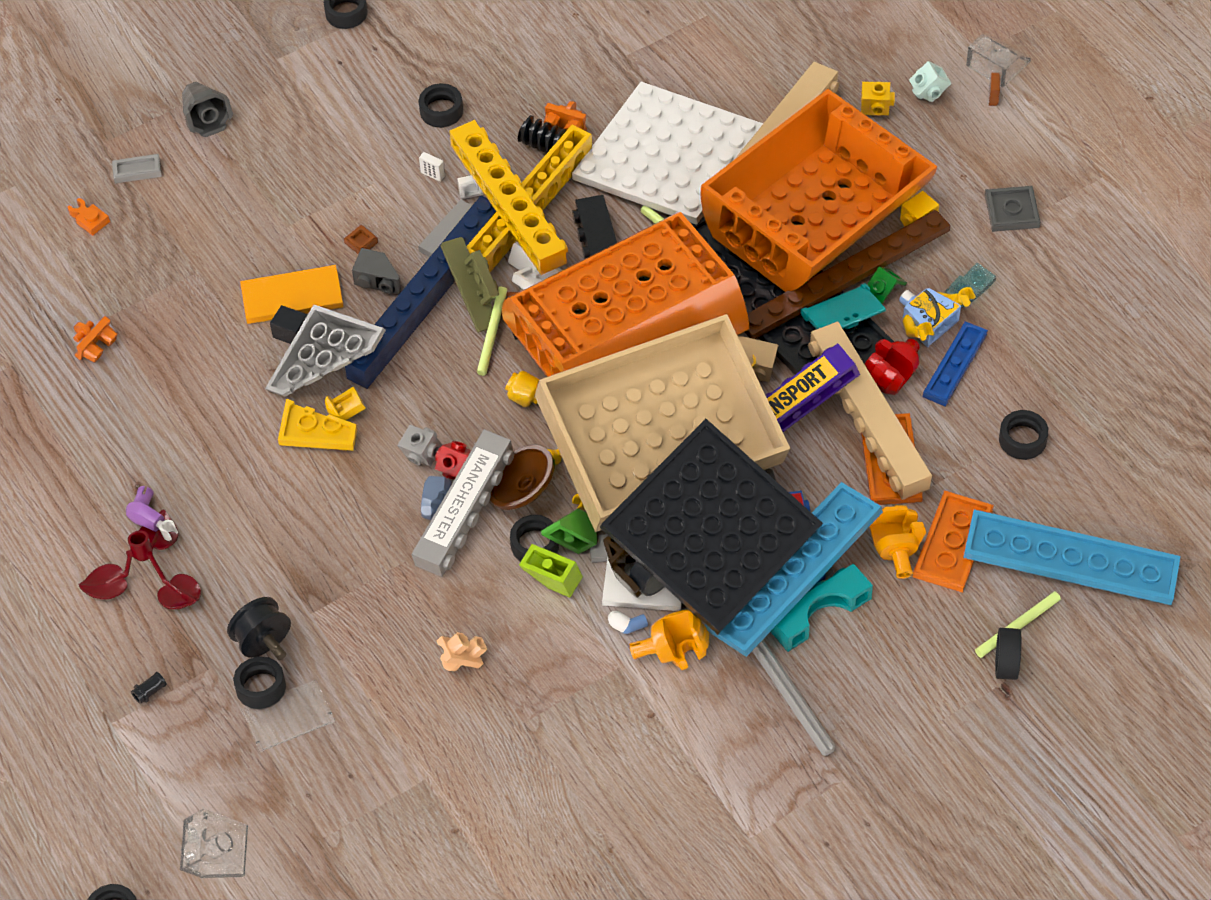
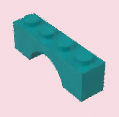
[770,563,873,652]

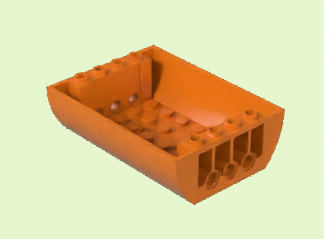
[700,89,938,292]
[502,212,749,377]

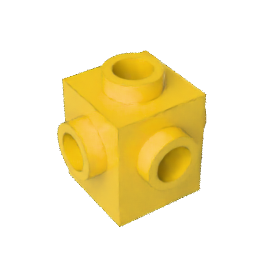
[861,82,895,116]

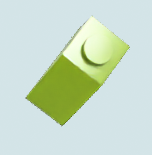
[519,544,583,598]

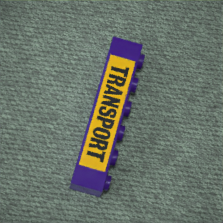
[765,343,860,432]

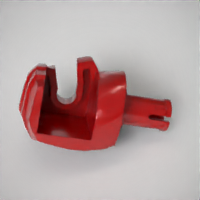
[864,339,920,395]

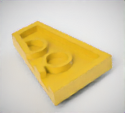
[278,399,357,451]

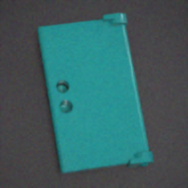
[800,283,886,329]

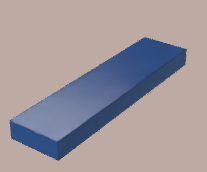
[923,321,988,407]

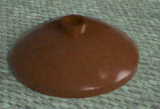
[490,445,555,510]

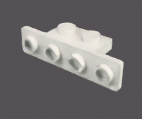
[508,242,562,290]

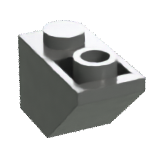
[352,248,401,295]

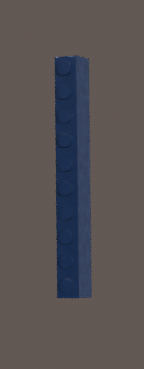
[345,195,496,389]

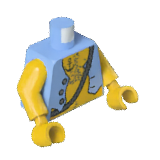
[899,287,976,347]

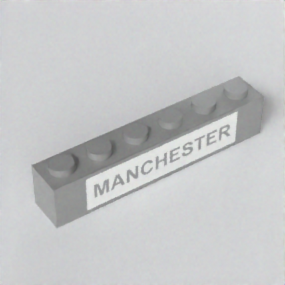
[411,429,514,577]

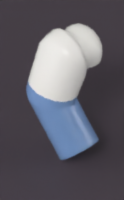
[608,611,648,634]

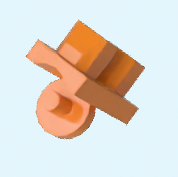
[544,101,587,131]
[73,316,118,363]

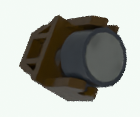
[603,536,664,598]

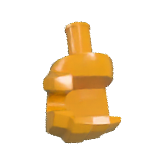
[869,505,926,579]
[629,610,709,670]

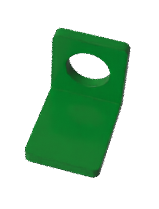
[867,266,907,304]

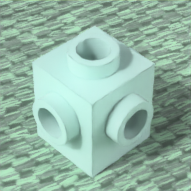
[909,61,952,102]

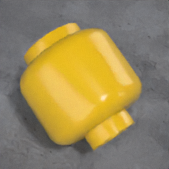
[505,371,540,407]

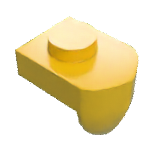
[325,386,366,420]

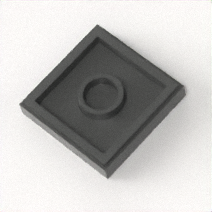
[984,186,1041,232]

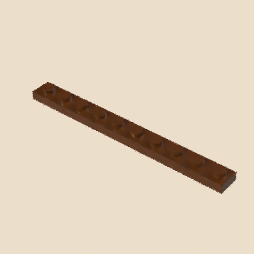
[745,210,951,339]

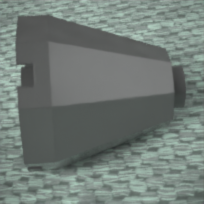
[182,82,233,137]

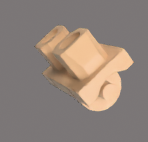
[437,632,487,671]

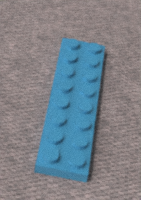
[705,482,883,657]
[963,509,1181,605]

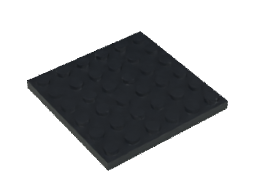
[600,418,823,635]

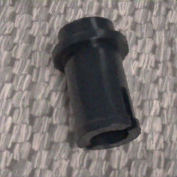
[131,672,167,704]

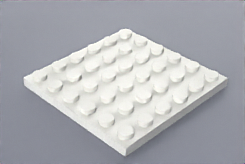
[572,82,763,225]

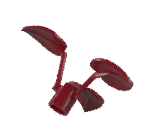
[78,509,201,609]

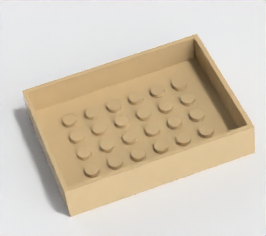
[535,314,790,532]

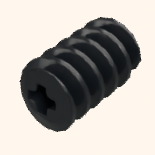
[517,115,567,153]

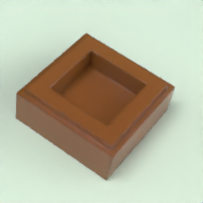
[989,73,1000,106]
[344,225,378,254]

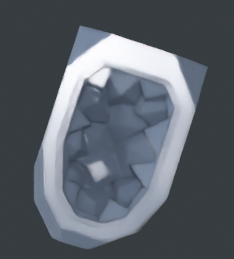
[421,476,452,520]

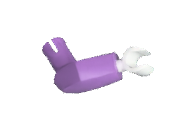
[126,486,178,541]

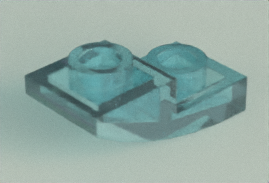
[944,263,996,308]

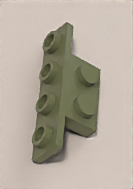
[440,237,499,333]

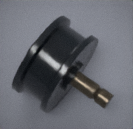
[227,597,291,660]

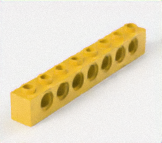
[449,120,568,275]
[467,125,592,272]

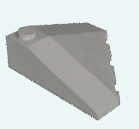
[265,305,386,397]

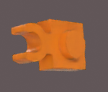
[67,198,110,236]

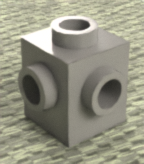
[397,425,442,467]

